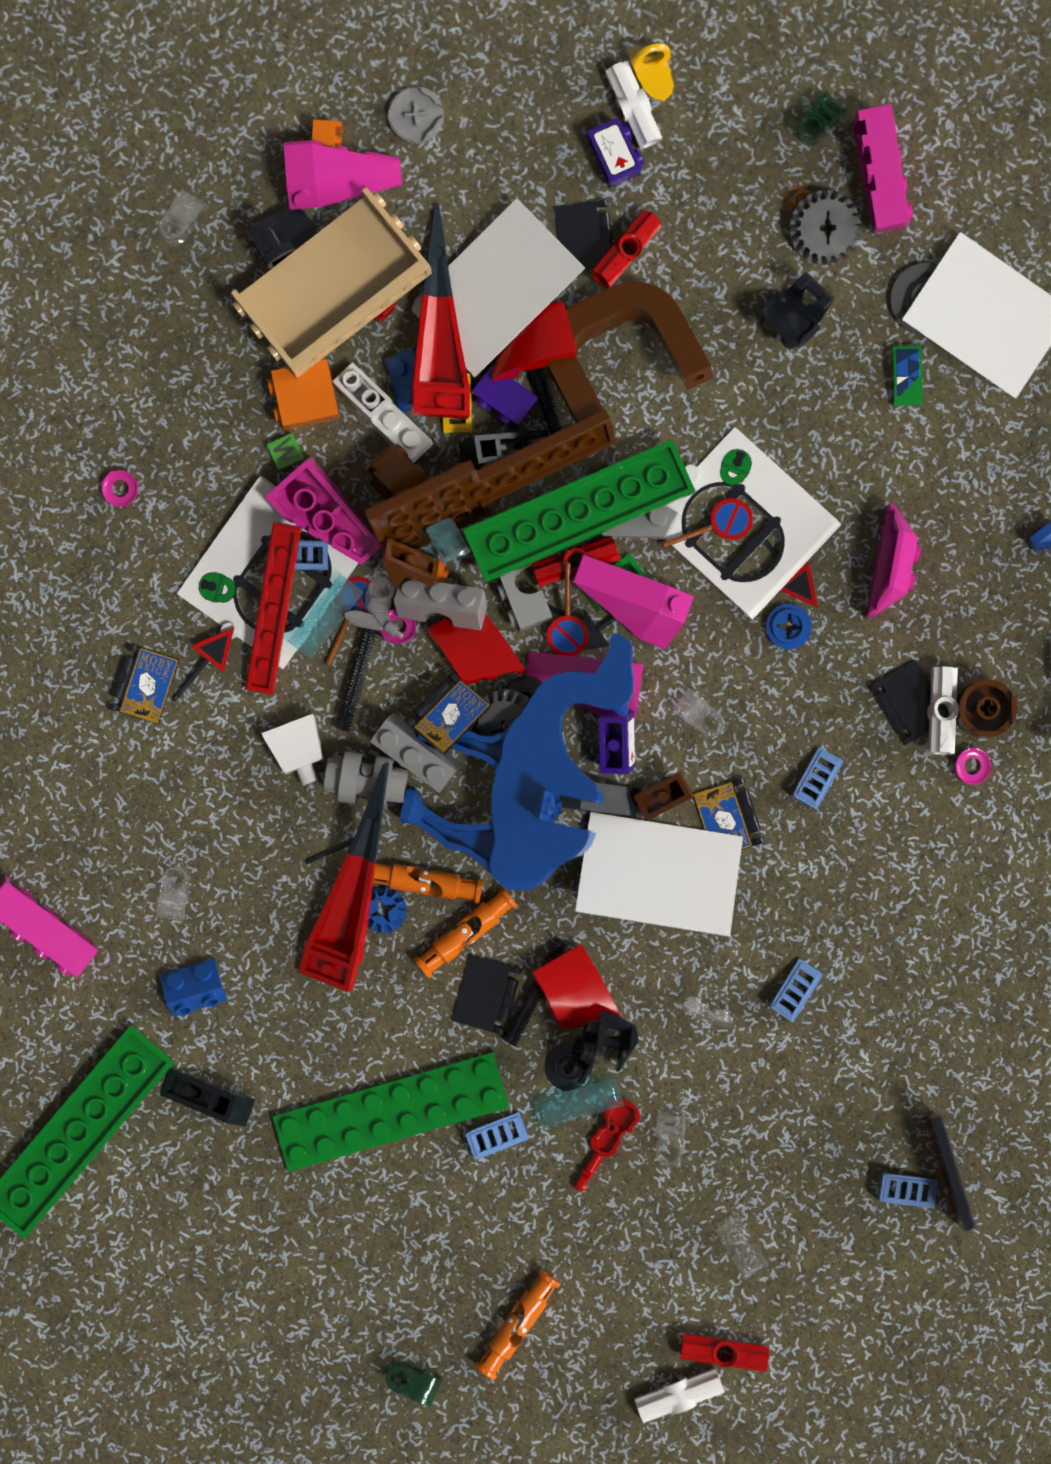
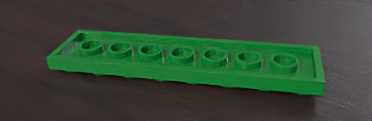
[462,439,696,584]
[0,1025,175,1239]
[272,1052,509,1172]

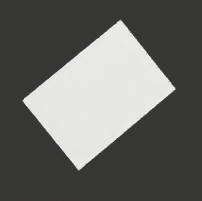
[412,198,585,377]
[902,232,1051,398]
[575,812,743,936]

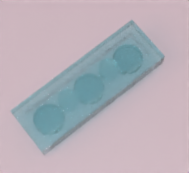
[288,574,363,659]
[533,1078,624,1129]

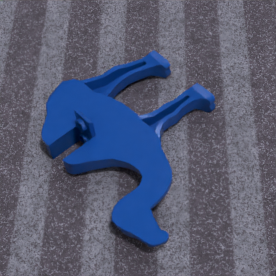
[400,633,635,890]

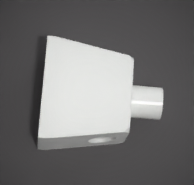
[262,714,324,786]

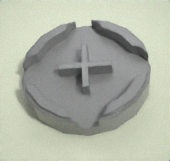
[388,87,444,144]

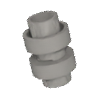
[324,751,409,809]

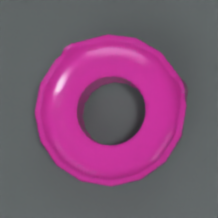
[101,470,139,507]
[380,609,416,645]
[953,747,991,785]

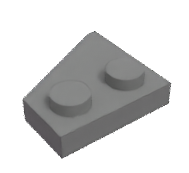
[602,506,678,539]

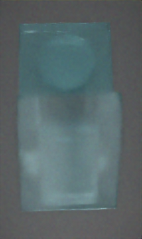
[426,518,470,564]

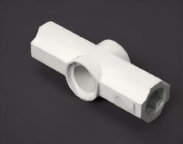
[605,61,662,149]
[927,666,959,755]
[634,1368,724,1423]

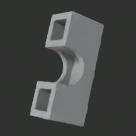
[497,564,552,632]
[394,577,488,631]
[370,713,462,793]

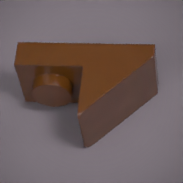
[382,538,439,589]
[633,771,694,821]

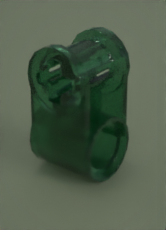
[797,91,848,146]
[386,1361,443,1406]

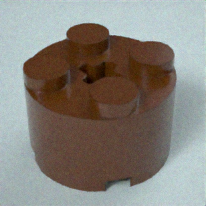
[362,443,428,500]
[956,679,1017,739]

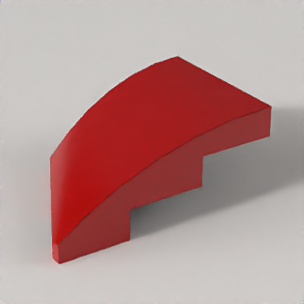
[492,301,577,382]
[427,614,525,684]
[532,944,621,1029]

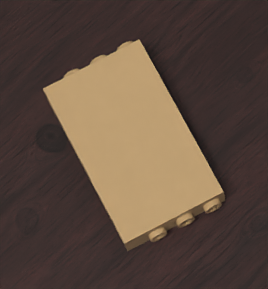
[231,187,432,378]

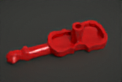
[573,1098,641,1192]

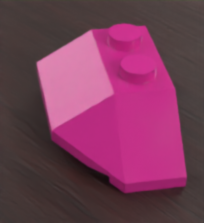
[865,503,921,619]

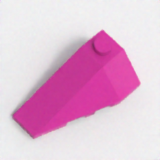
[284,140,402,210]
[265,457,381,565]
[572,555,694,649]
[526,652,643,719]

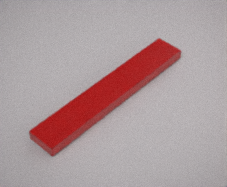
[245,521,302,695]

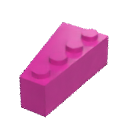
[852,104,913,234]
[0,874,99,978]

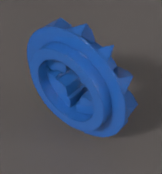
[766,604,812,650]
[367,887,407,933]

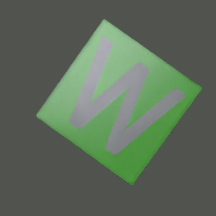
[267,433,305,471]

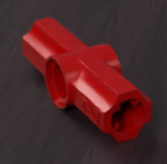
[590,209,662,288]
[532,537,620,588]
[680,1333,770,1372]

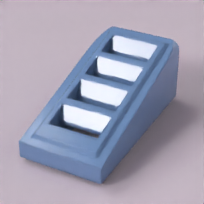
[268,541,328,570]
[790,747,844,810]
[768,958,823,1022]
[465,1112,529,1160]
[877,1171,938,1209]

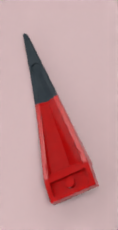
[410,202,470,419]
[299,762,389,992]

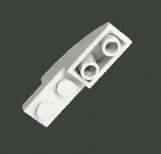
[332,362,433,464]

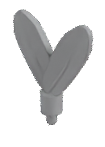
[344,589,403,638]

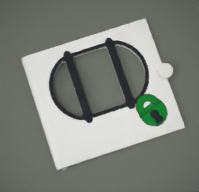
[665,427,841,620]
[177,476,359,669]

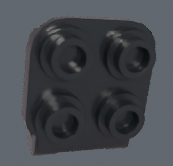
[246,205,317,272]
[759,272,836,349]
[570,1010,638,1084]

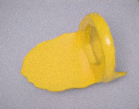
[629,43,674,101]

